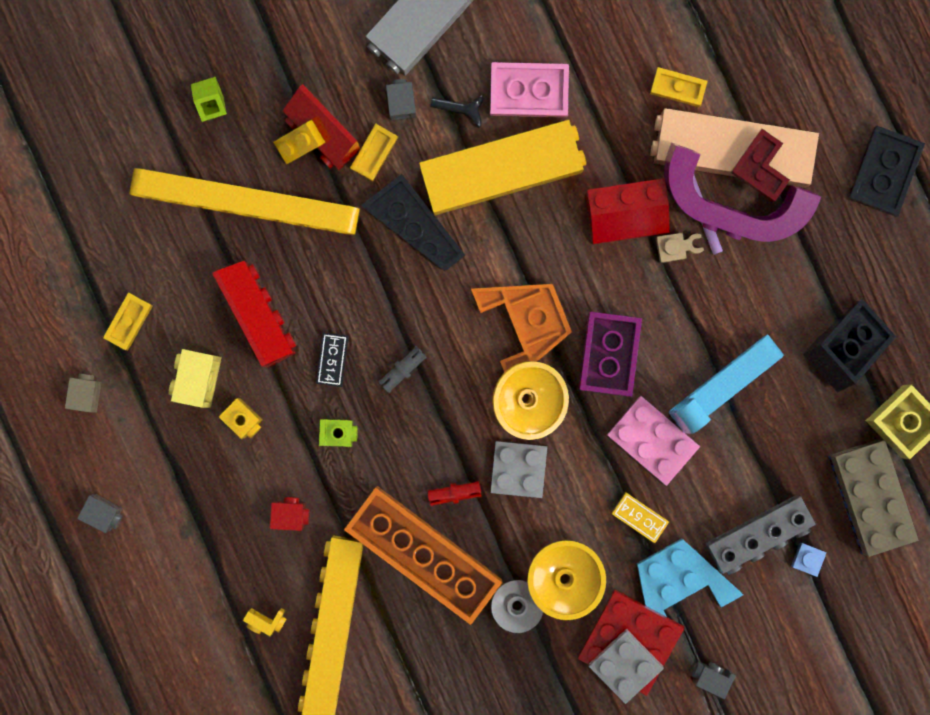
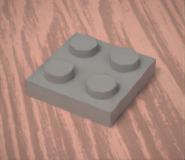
[491,441,547,498]
[589,629,664,704]

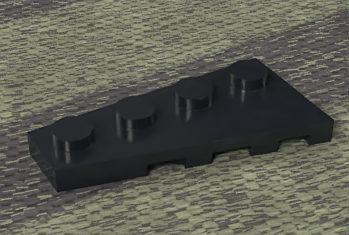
[361,174,465,272]

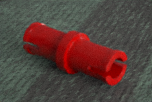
[428,481,482,506]

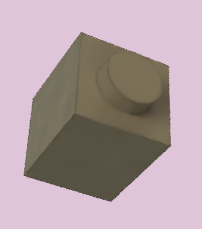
[65,373,102,412]

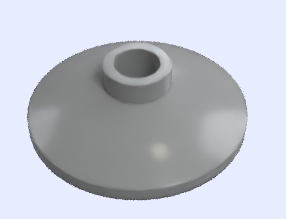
[491,580,543,633]

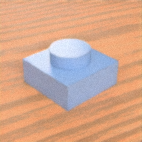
[791,542,826,577]

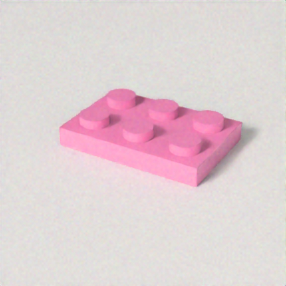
[490,62,569,117]
[607,396,700,486]

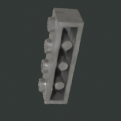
[705,495,816,575]

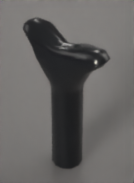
[430,95,484,128]

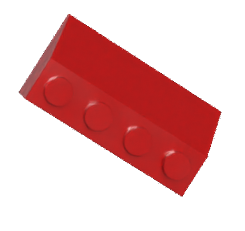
[212,261,297,368]

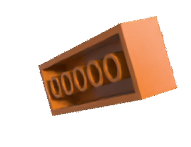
[344,486,502,625]

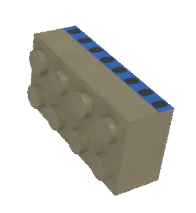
[828,440,919,557]

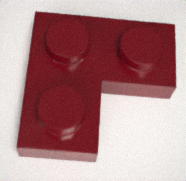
[730,129,790,202]

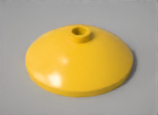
[492,361,569,440]
[527,541,606,620]

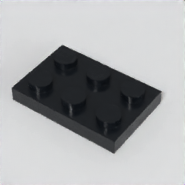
[848,125,925,217]

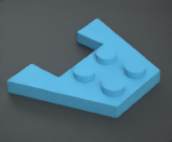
[637,538,744,617]

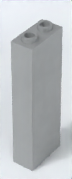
[366,0,474,76]

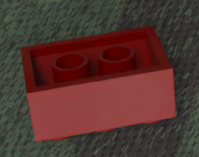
[283,84,361,171]
[585,178,670,245]

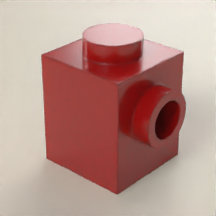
[270,497,310,531]

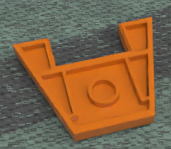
[471,284,572,372]

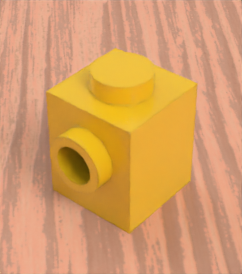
[219,398,263,439]

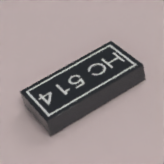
[316,333,349,387]

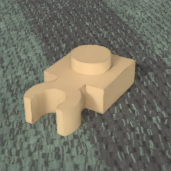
[656,233,704,263]

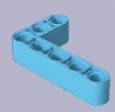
[668,334,784,434]

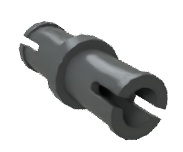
[378,346,427,393]

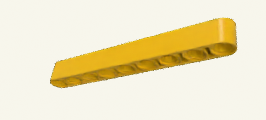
[129,168,360,235]

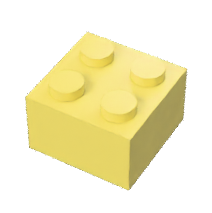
[169,349,222,408]
[865,385,930,459]

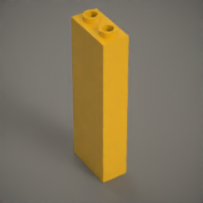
[419,120,586,216]

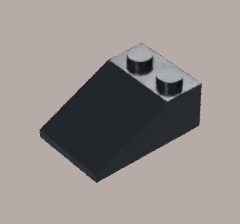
[803,299,896,393]

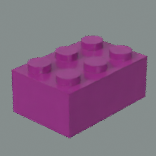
[578,312,642,397]

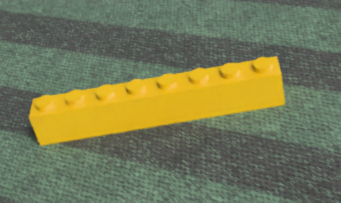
[298,536,363,715]

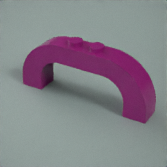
[664,142,821,242]

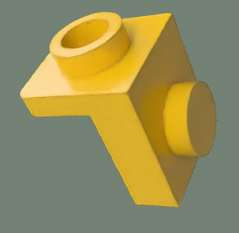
[243,608,287,636]

